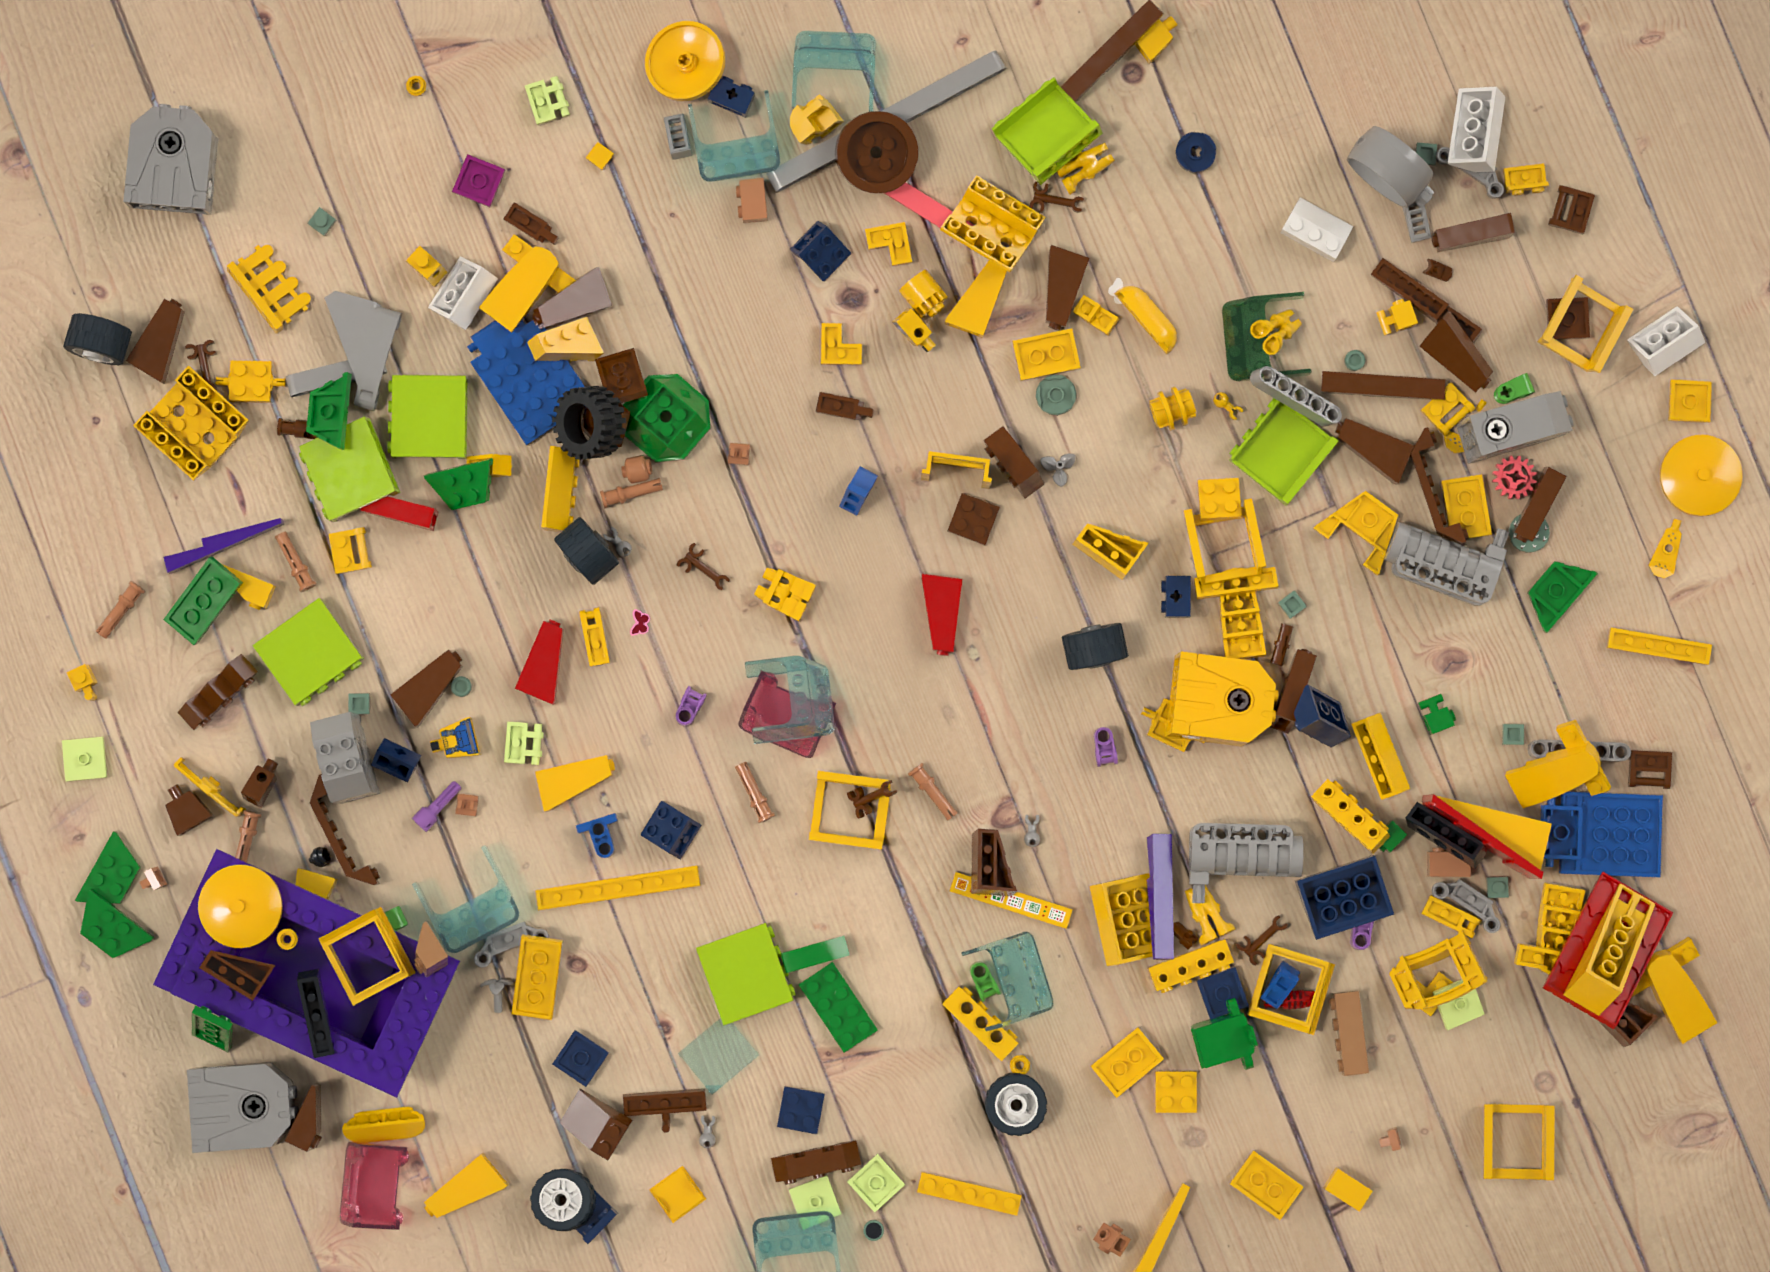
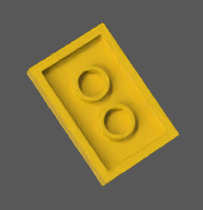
[1012,328,1081,381]
[1441,474,1492,539]
[1090,1027,1164,1098]
[1229,1150,1304,1220]

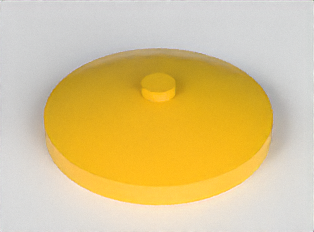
[645,21,725,101]
[1660,435,1743,516]
[198,865,283,948]

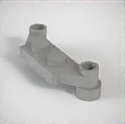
[1436,147,1504,199]
[1431,879,1500,933]
[474,922,549,967]

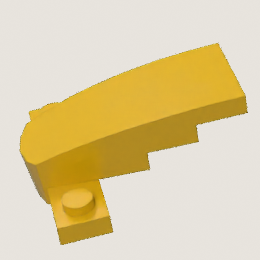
[479,234,576,333]
[1194,567,1278,659]
[1505,720,1611,808]
[1514,882,1586,974]
[1632,937,1717,1044]

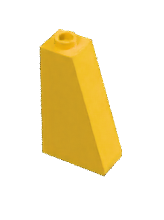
[945,260,1007,338]
[535,755,615,812]
[424,1153,509,1218]

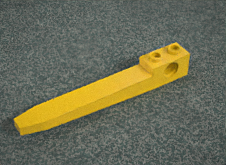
[1133,1183,1190,1272]

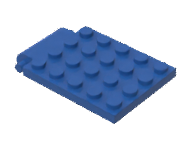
[467,314,585,445]
[1540,792,1663,878]

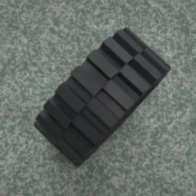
[552,386,626,460]

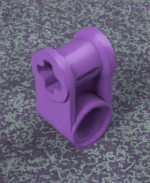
[676,686,707,727]
[1094,727,1118,767]
[1350,921,1374,950]

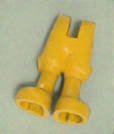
[1057,143,1115,195]
[1250,309,1302,355]
[1185,885,1235,946]

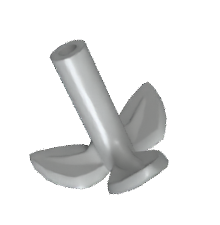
[1040,453,1075,487]
[480,978,515,1013]

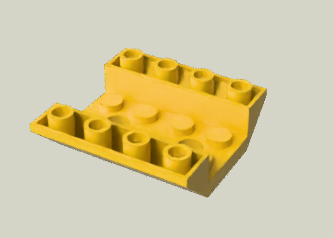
[940,175,1046,272]
[133,365,249,481]

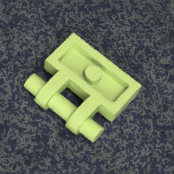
[525,76,570,125]
[504,722,544,765]

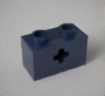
[708,76,755,118]
[1161,576,1191,618]
[371,738,422,783]

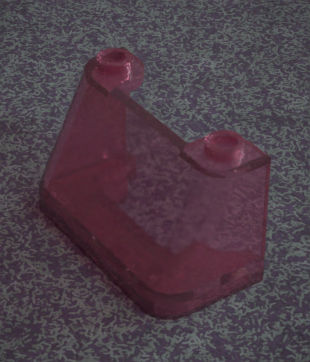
[738,670,836,758]
[340,1142,409,1230]

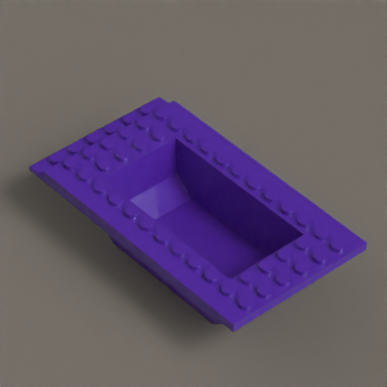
[153,849,460,1098]

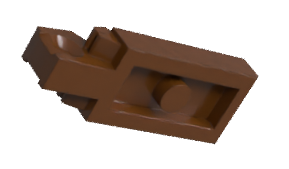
[503,202,559,245]
[816,392,874,420]

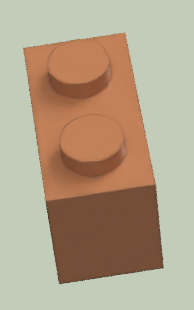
[736,178,768,223]
[1427,848,1471,877]

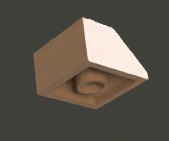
[414,922,448,978]

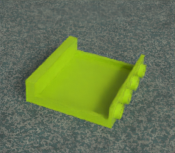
[992,77,1103,185]
[387,375,468,459]
[1229,398,1338,506]
[299,416,401,522]
[252,598,364,706]
[696,923,796,1026]

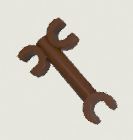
[1029,181,1084,213]
[185,340,217,391]
[677,543,730,591]
[847,780,897,819]
[1235,915,1288,966]

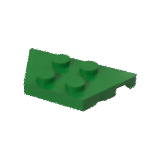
[306,372,352,450]
[424,458,493,510]
[1527,561,1598,633]
[75,831,141,904]
[80,889,154,958]

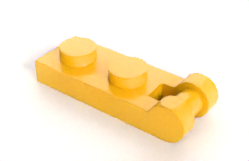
[579,607,610,667]
[1421,895,1482,939]

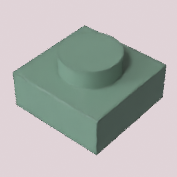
[1416,142,1437,166]
[307,207,337,236]
[1278,590,1307,619]
[348,693,370,714]
[1502,724,1524,745]
[1486,877,1509,898]

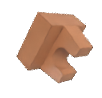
[728,443,750,466]
[455,794,479,816]
[139,866,167,890]
[1379,1127,1402,1151]

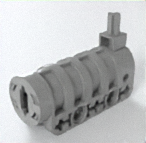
[1384,522,1509,606]
[1189,823,1303,903]

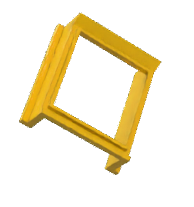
[1537,275,1634,373]
[921,451,992,489]
[1183,498,1266,585]
[808,771,891,850]
[319,907,416,1006]
[1247,944,1336,1035]
[1483,1104,1555,1180]

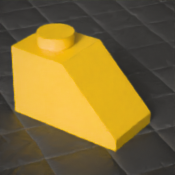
[466,454,512,477]

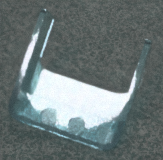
[792,31,876,112]
[688,90,780,182]
[745,656,835,744]
[412,845,520,953]
[961,932,1053,1031]
[752,1211,841,1272]

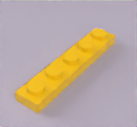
[1607,627,1712,665]
[917,1172,1022,1216]

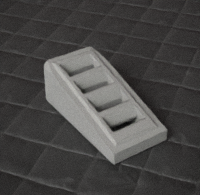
[664,113,692,160]
[1402,202,1431,243]

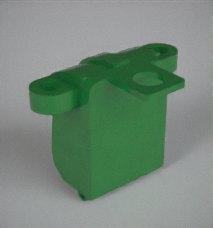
[1191,998,1258,1070]

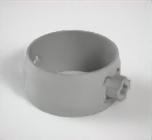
[1347,126,1434,208]

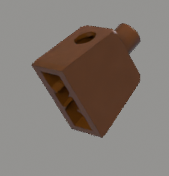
[241,758,278,808]
[165,784,214,836]

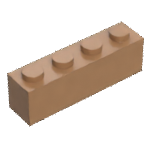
[1330,991,1369,1076]

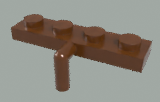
[623,1089,707,1133]

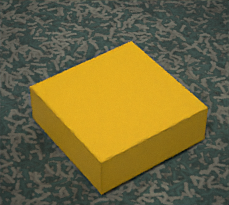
[586,142,614,171]

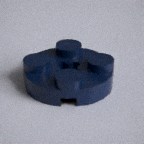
[1175,132,1216,174]

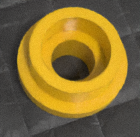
[406,76,427,96]
[277,929,298,950]
[1010,1055,1030,1074]

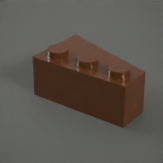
[984,426,1044,499]
[971,828,1017,896]
[199,950,275,1001]
[1599,1002,1658,1047]

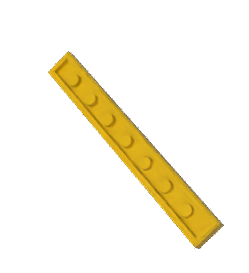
[535,865,701,911]

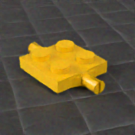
[215,360,286,403]
[1141,698,1205,752]

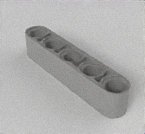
[286,360,387,397]
[1250,366,1342,427]
[1527,739,1631,762]

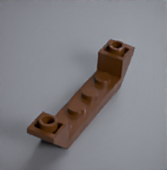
[1411,427,1469,546]
[309,774,380,885]

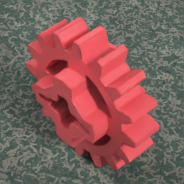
[1492,455,1537,500]

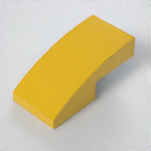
[1073,295,1119,336]

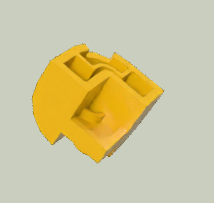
[790,94,844,145]

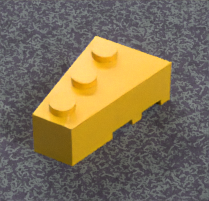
[527,317,604,361]
[1072,523,1148,580]

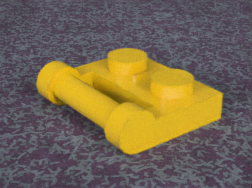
[1420,382,1476,437]
[329,527,372,574]

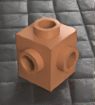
[1093,1223,1131,1257]

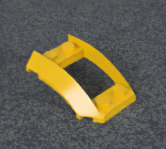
[1389,930,1487,1009]

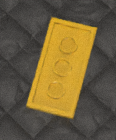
[511,934,563,1020]

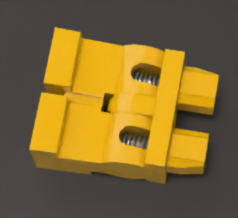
[754,568,816,622]

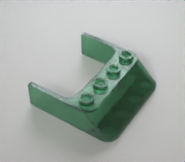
[1222,292,1312,382]

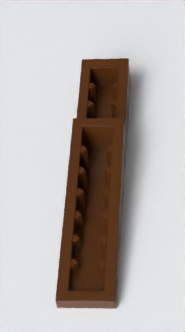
[1061,0,1164,101]
[1371,258,1482,344]
[1321,371,1446,400]

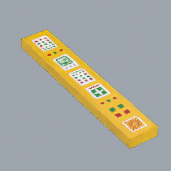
[949,872,1073,929]

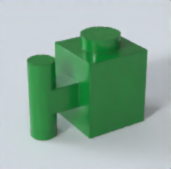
[1418,694,1456,735]

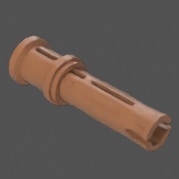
[600,478,663,509]
[275,531,317,592]
[96,581,146,639]
[735,762,775,823]
[908,763,958,821]
[235,810,262,862]

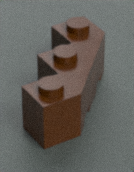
[177,654,258,730]
[771,1140,861,1185]

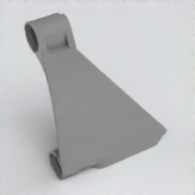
[324,291,402,411]

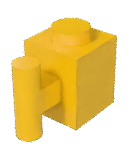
[1376,299,1418,336]
[66,664,98,701]

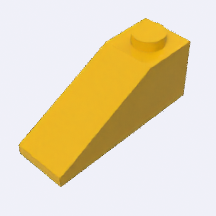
[222,564,276,610]

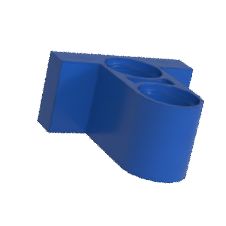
[839,466,878,516]
[576,813,618,858]
[1260,961,1300,1009]

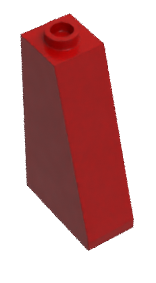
[360,496,439,531]
[921,574,963,656]
[515,619,564,705]

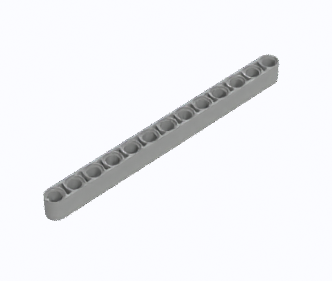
[766,50,1006,192]

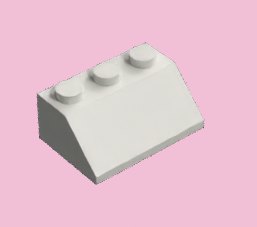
[1280,197,1353,262]
[428,256,498,330]
[1627,306,1705,376]

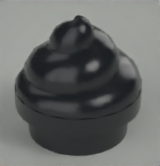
[309,847,331,867]

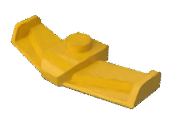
[174,757,246,817]

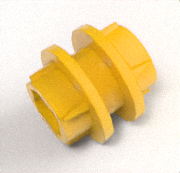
[1149,386,1196,431]

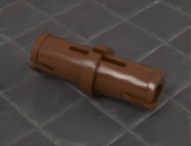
[1270,623,1294,666]

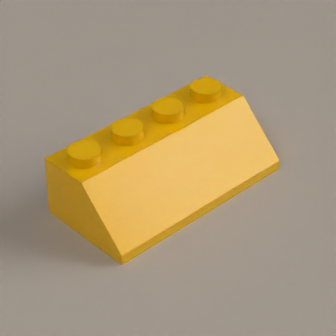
[541,446,580,532]

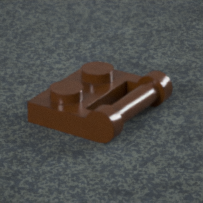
[1548,185,1595,235]
[1628,750,1672,789]

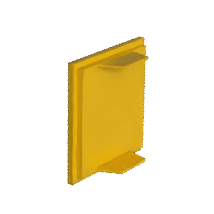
[649,1165,706,1223]

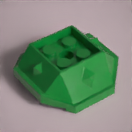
[623,374,711,463]

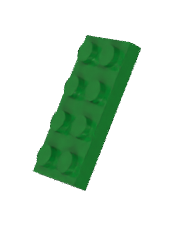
[163,556,243,645]
[798,962,878,1053]
[192,1005,233,1053]

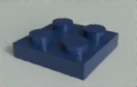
[1196,967,1249,1019]
[552,1030,609,1087]
[777,1086,825,1134]

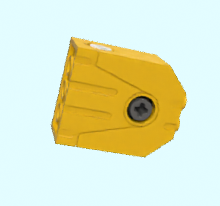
[1166,651,1278,747]

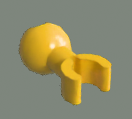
[1213,392,1243,420]

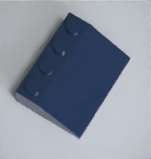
[1294,855,1394,940]

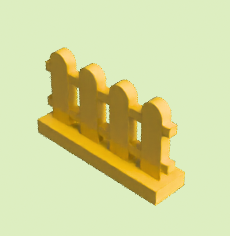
[227,245,311,334]

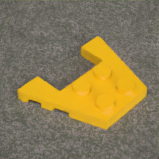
[1313,491,1398,576]

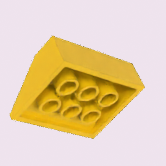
[1089,873,1153,966]

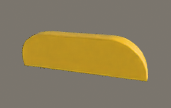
[1114,286,1177,355]
[342,1107,425,1143]

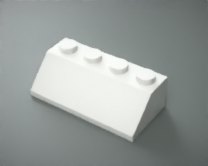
[1448,87,1505,172]

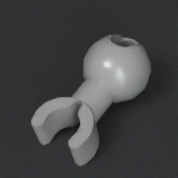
[603,527,632,557]
[1024,815,1040,847]
[699,1116,716,1148]

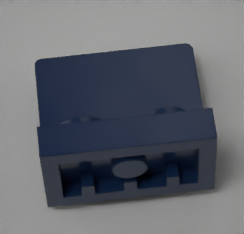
[790,221,851,281]
[641,801,702,860]
[576,1190,618,1244]

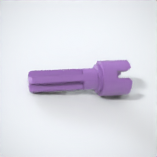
[412,781,461,832]

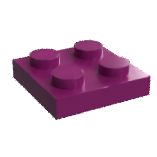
[452,154,506,208]

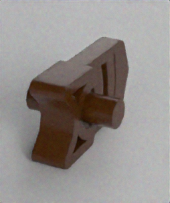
[1423,259,1452,282]
[1173,922,1199,950]

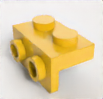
[1503,163,1549,196]

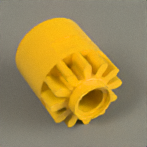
[899,269,948,319]

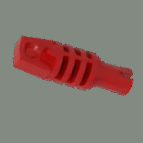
[1263,990,1315,1010]

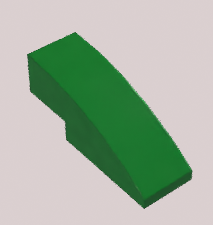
[781,935,850,973]

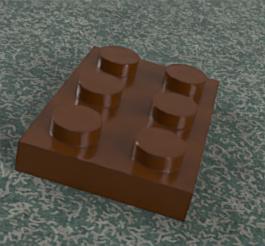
[595,348,648,404]

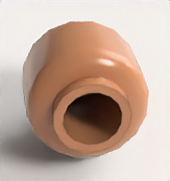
[621,455,653,483]

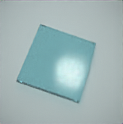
[678,1018,759,1094]

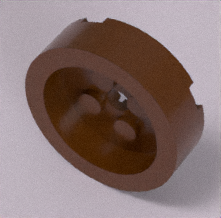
[835,111,918,193]

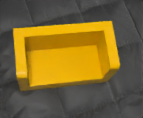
[1323,1167,1373,1212]

